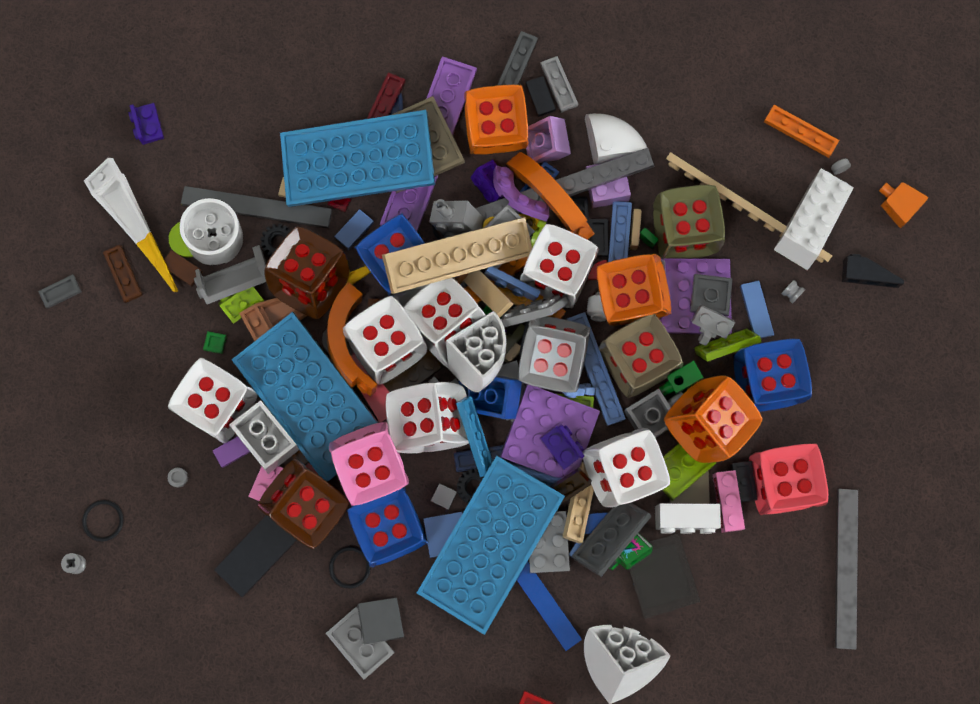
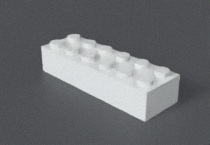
[774,168,853,270]

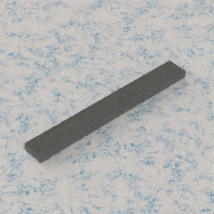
[181,186,332,229]

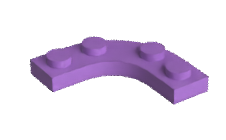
[493,165,549,222]

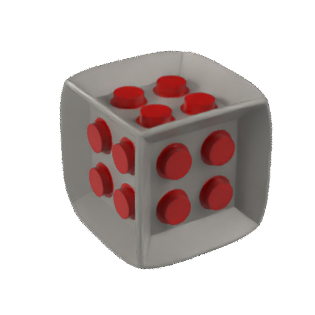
[518,316,591,393]

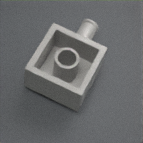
[429,199,484,238]
[624,389,683,438]

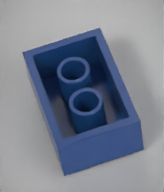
[459,375,522,419]

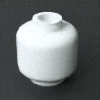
[587,292,606,322]

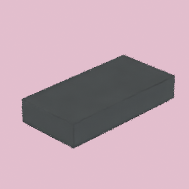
[38,274,82,309]

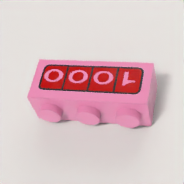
[713,470,745,533]

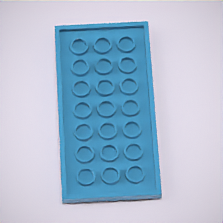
[280,110,435,207]
[232,312,378,482]
[417,456,565,635]

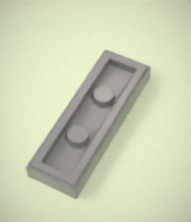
[540,56,578,113]

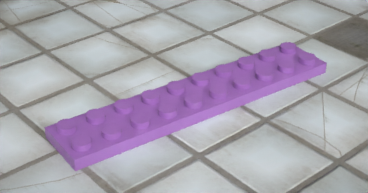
[380,57,477,233]

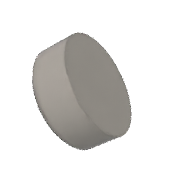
[831,159,851,175]
[168,468,188,488]

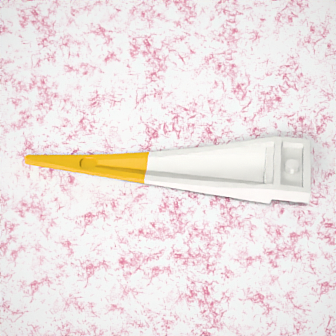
[84,158,178,292]

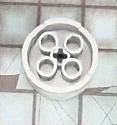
[180,198,243,265]

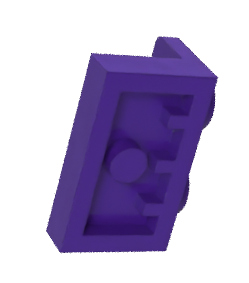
[128,103,164,144]
[471,160,504,203]
[540,424,585,470]

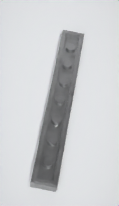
[835,489,858,650]

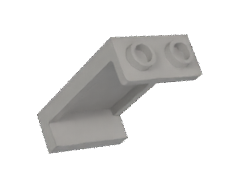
[194,245,267,304]

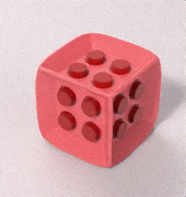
[749,443,829,515]

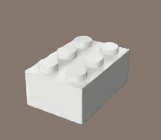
[229,400,299,474]
[655,503,721,534]

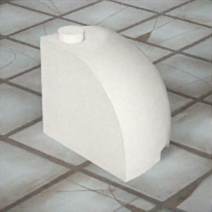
[585,113,647,165]
[446,311,506,392]
[584,625,670,704]

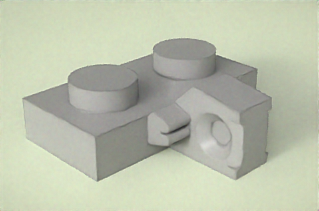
[691,304,735,346]

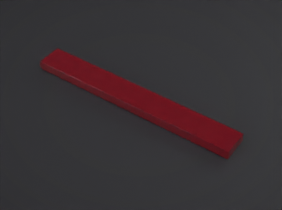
[328,72,405,212]

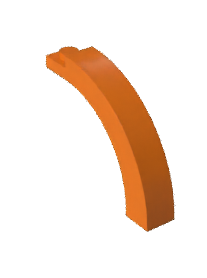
[506,152,595,240]
[327,282,377,397]

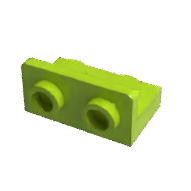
[218,287,264,324]

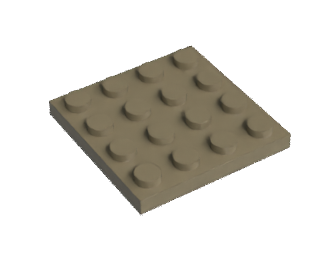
[392,96,465,194]

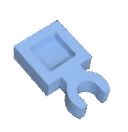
[563,383,596,398]

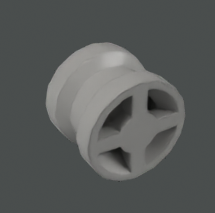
[781,280,805,304]
[61,553,86,574]

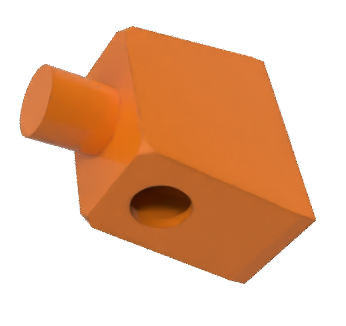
[879,182,928,228]

